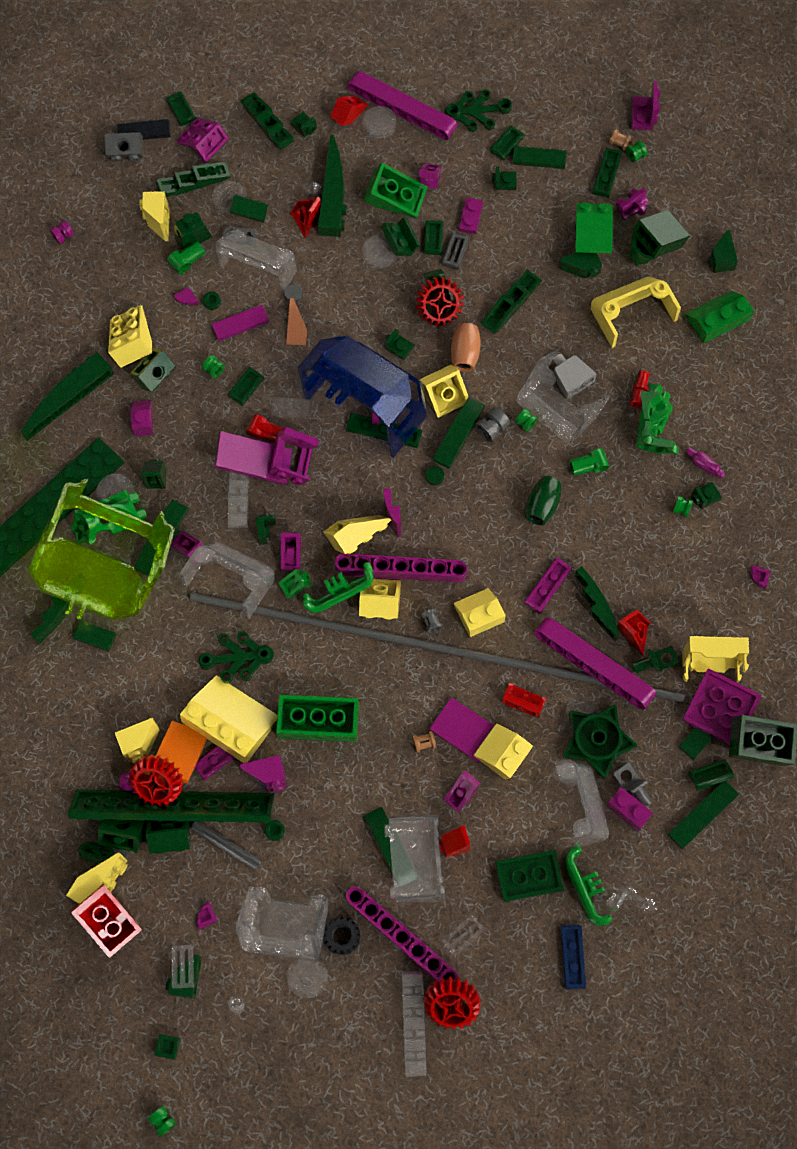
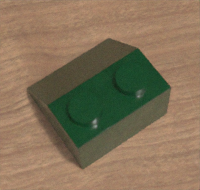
[146,820,191,854]

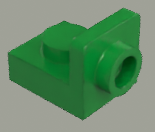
[278,569,313,599]

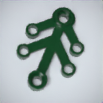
[445,89,512,132]
[198,631,274,683]

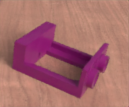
[269,427,319,485]

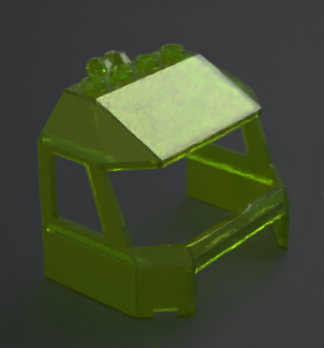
[28,479,175,620]

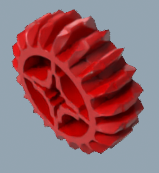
[415,277,464,327]
[128,754,184,807]
[424,976,481,1031]

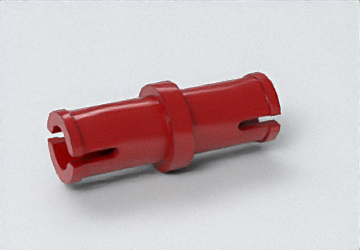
[630,370,650,408]

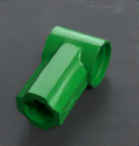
[167,241,205,275]
[569,449,610,476]

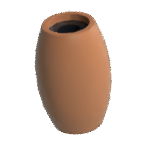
[451,323,481,372]

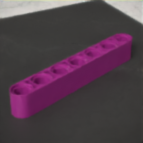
[347,71,458,140]
[335,553,467,582]
[534,617,656,710]
[346,887,459,982]

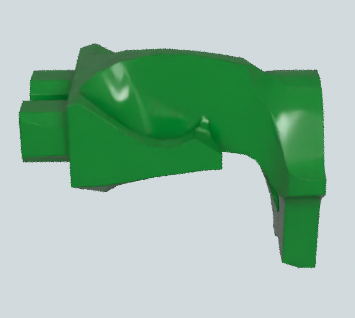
[635,384,679,455]
[70,490,147,546]

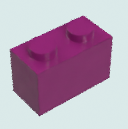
[606,787,653,832]

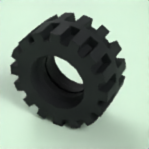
[323,917,361,955]

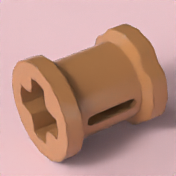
[609,129,632,151]
[413,731,436,753]

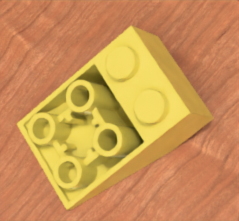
[108,305,152,368]
[323,515,392,554]
[66,853,128,904]

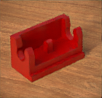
[502,683,547,718]

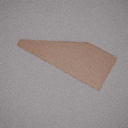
[286,298,307,345]

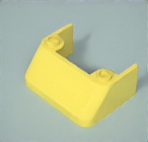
[591,277,681,348]

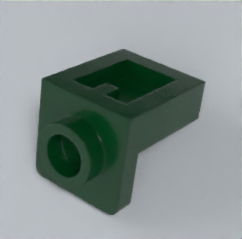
[290,111,317,137]
[492,166,517,190]
[385,329,414,360]
[692,482,722,509]
[256,514,276,545]

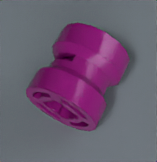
[50,220,75,244]

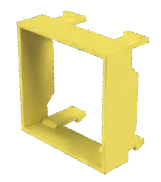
[682,636,749,683]

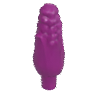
[686,447,725,478]

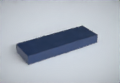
[561,925,586,990]

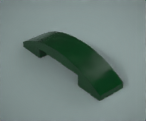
[364,807,417,888]

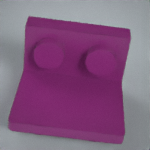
[632,81,660,130]
[177,118,229,162]

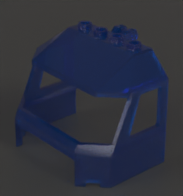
[297,336,427,458]

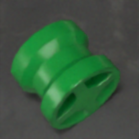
[626,140,648,163]
[202,355,225,379]
[515,408,538,432]
[673,496,693,518]

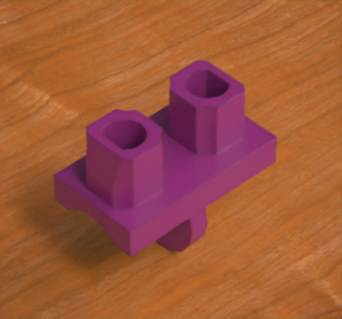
[616,188,649,221]

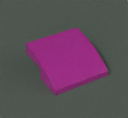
[383,488,402,537]

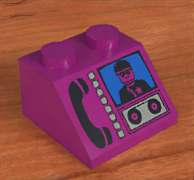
[240,755,288,793]

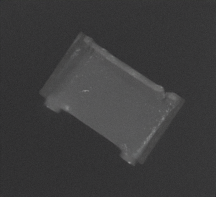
[552,760,609,848]
[385,815,445,903]
[235,886,329,961]

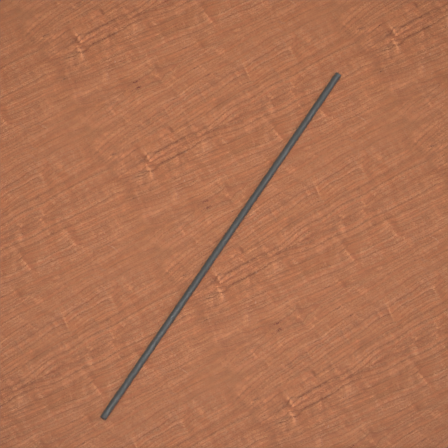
[190,593,685,702]

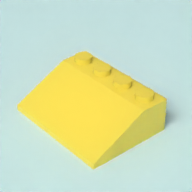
[180,675,278,763]

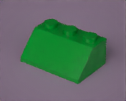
[685,291,754,344]

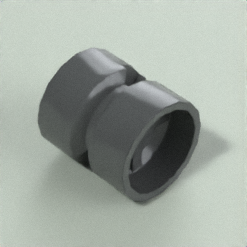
[475,407,510,442]

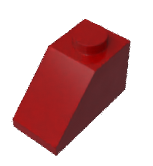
[330,95,368,126]
[438,825,470,858]

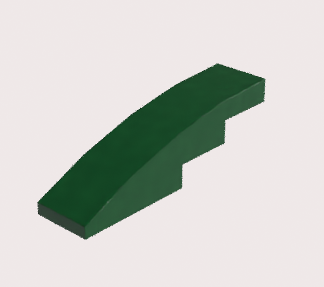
[240,92,294,150]
[156,162,231,197]
[481,269,542,334]
[433,397,485,469]
[134,499,189,577]
[575,566,620,641]
[30,573,86,644]

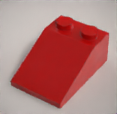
[71,884,142,958]

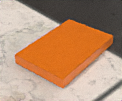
[155,721,207,784]

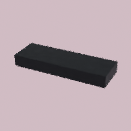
[117,119,171,140]

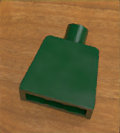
[174,212,213,251]

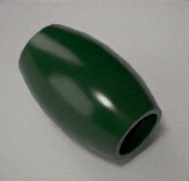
[525,476,562,526]

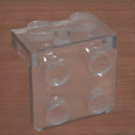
[605,885,658,916]

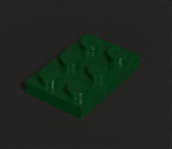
[495,850,564,903]

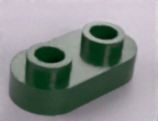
[78,842,115,865]

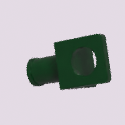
[632,646,679,673]

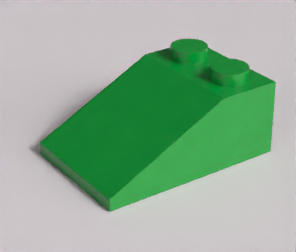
[363,163,428,218]
[575,202,613,254]

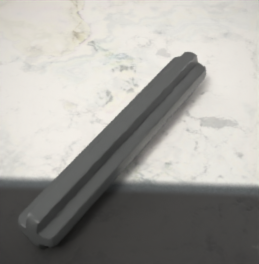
[191,821,262,870]

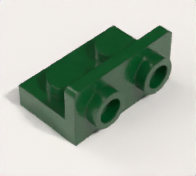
[381,217,420,257]

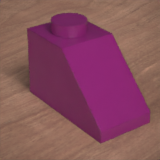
[131,400,154,437]

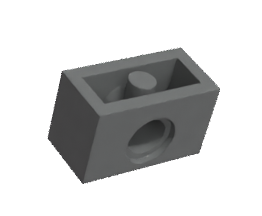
[105,132,143,161]

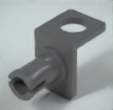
[613,763,653,806]

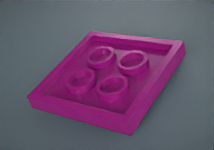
[682,668,762,745]

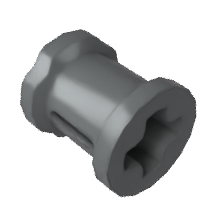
[420,609,443,634]

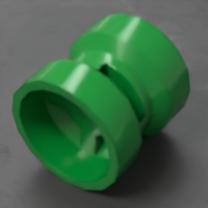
[147,1106,177,1137]

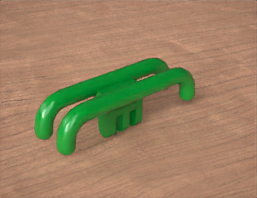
[302,562,374,613]
[565,845,612,926]

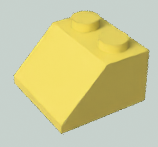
[140,192,170,241]
[419,364,469,418]
[359,579,401,620]
[453,588,506,637]
[115,718,160,764]
[473,724,533,779]

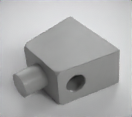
[553,354,596,400]

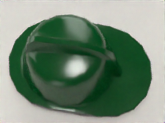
[628,234,656,266]

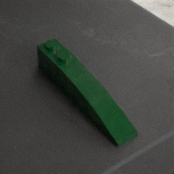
[318,135,347,237]
[21,352,114,441]

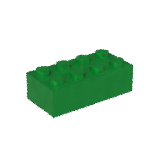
[276,695,360,742]

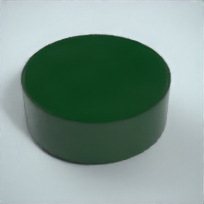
[203,292,221,310]
[426,466,444,486]
[265,820,285,841]

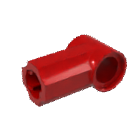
[246,414,283,443]

